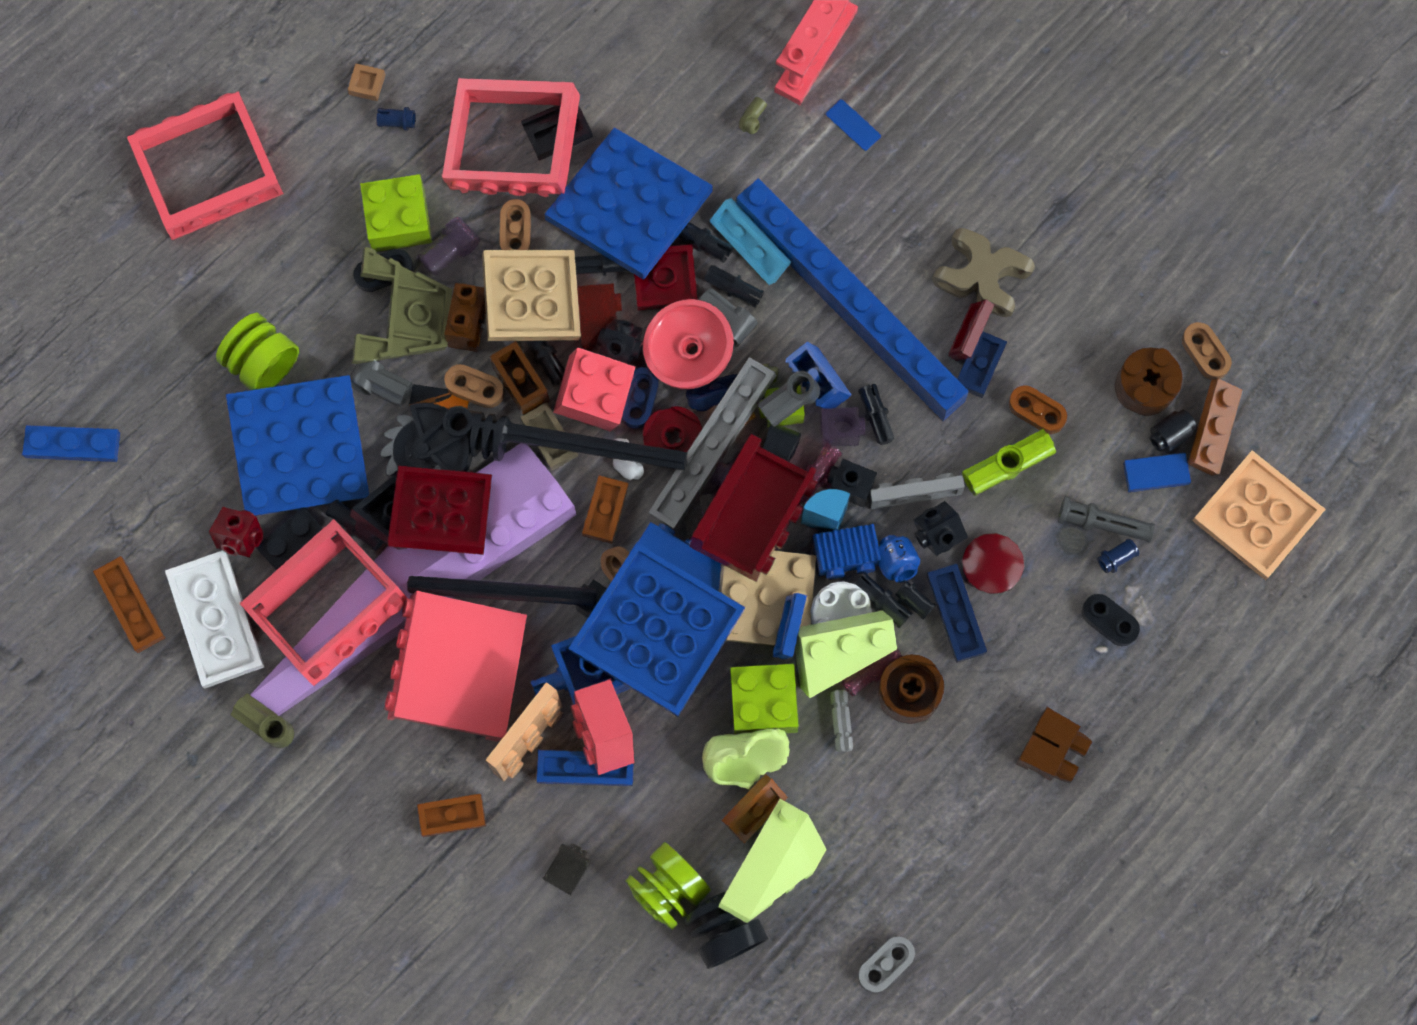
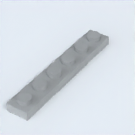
[648,357,777,531]

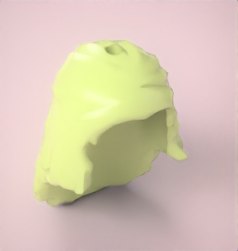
[702,728,790,790]

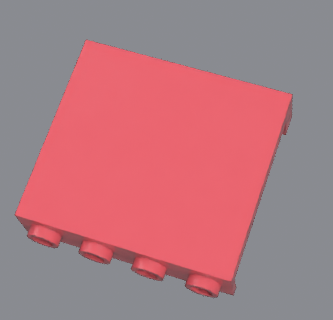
[385,591,527,742]

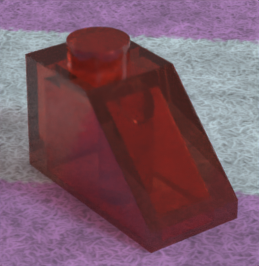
[577,283,622,352]

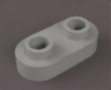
[858,936,915,993]

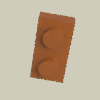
[582,475,629,544]
[721,774,788,844]
[417,793,486,837]

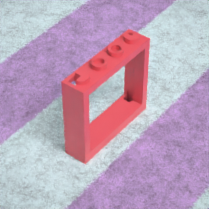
[442,78,580,197]
[127,91,283,240]
[239,519,407,686]

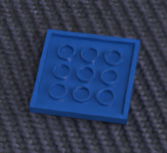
[544,127,713,280]
[226,375,370,516]
[568,542,745,717]

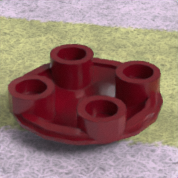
[962,533,1024,594]

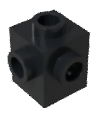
[597,319,643,364]
[913,501,968,556]

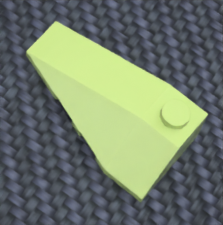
[718,799,826,923]

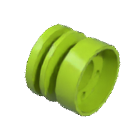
[216,312,299,390]
[625,842,711,930]

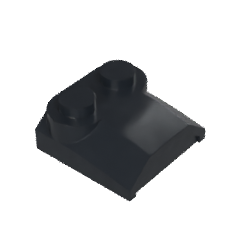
[350,476,407,550]

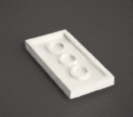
[165,550,264,689]

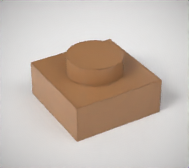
[348,64,386,101]

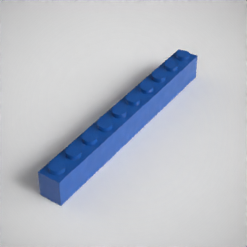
[736,178,969,421]

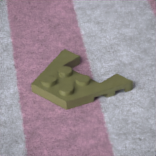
[352,247,452,364]

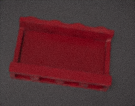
[689,434,818,582]

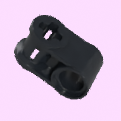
[763,424,801,462]

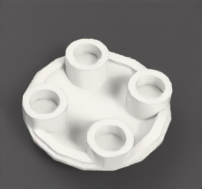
[810,581,872,624]

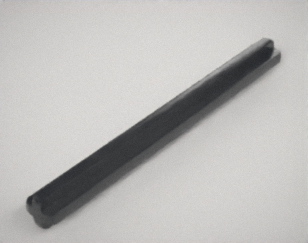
[407,576,596,606]

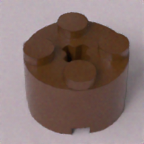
[1115,347,1183,416]
[878,654,944,724]

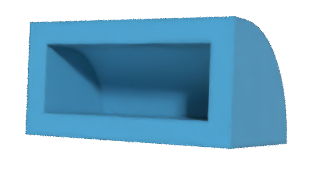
[801,489,850,533]

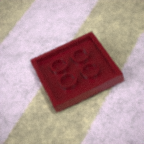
[388,466,492,555]

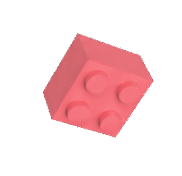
[553,348,635,432]
[571,679,634,775]

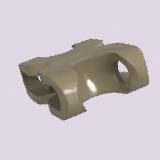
[932,228,1035,317]

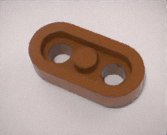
[1009,385,1067,434]

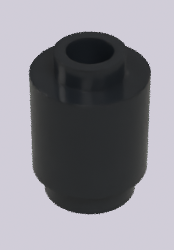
[1149,409,1197,453]

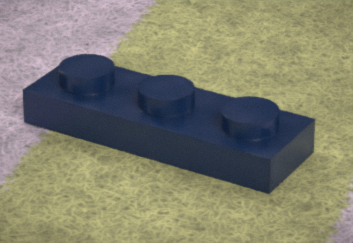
[926,564,987,663]

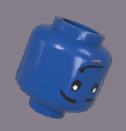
[878,535,921,583]

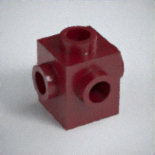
[209,507,263,558]

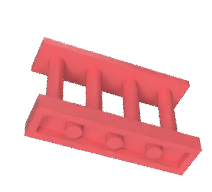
[774,0,858,105]

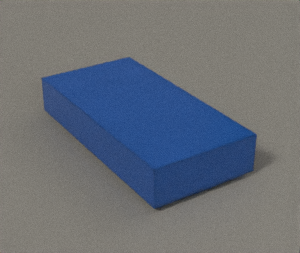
[1123,453,1191,493]
[773,593,807,660]

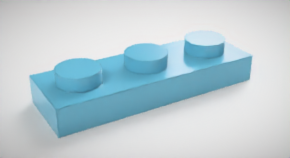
[710,198,791,285]

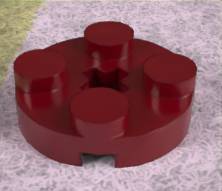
[643,406,703,452]

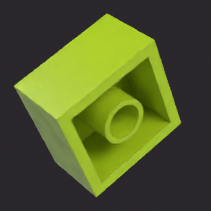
[360,174,432,252]
[730,664,799,734]

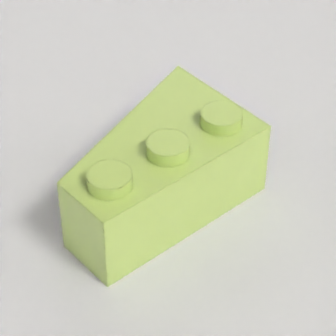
[795,610,897,698]

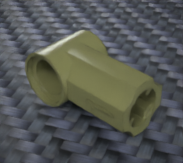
[231,693,295,748]

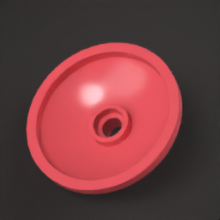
[643,299,734,389]

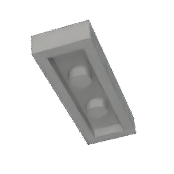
[868,473,965,509]

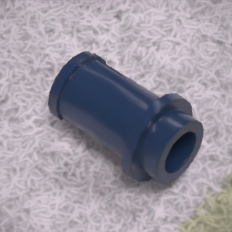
[376,107,416,131]
[1097,538,1139,573]

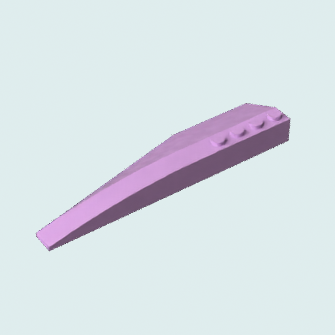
[250,443,576,716]

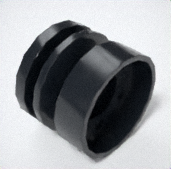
[683,892,769,969]

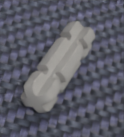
[830,690,853,752]

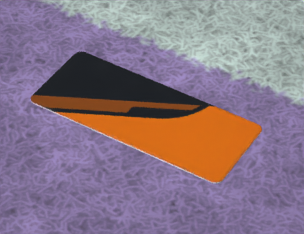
[409,384,469,409]

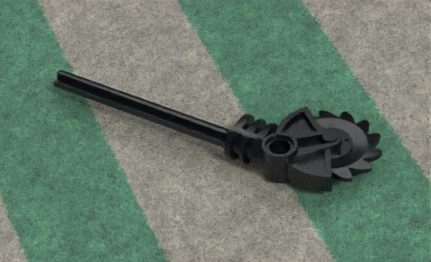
[380,403,688,476]

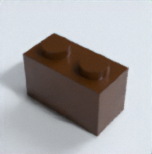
[489,341,550,415]

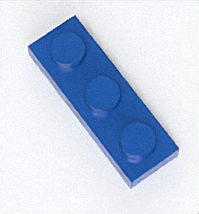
[22,425,120,462]
[537,750,634,786]

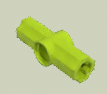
[962,429,1056,496]

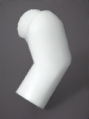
[613,438,644,480]

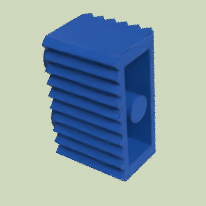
[785,342,852,412]
[812,524,881,580]

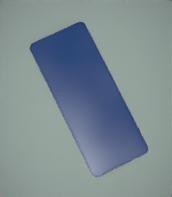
[826,99,881,151]

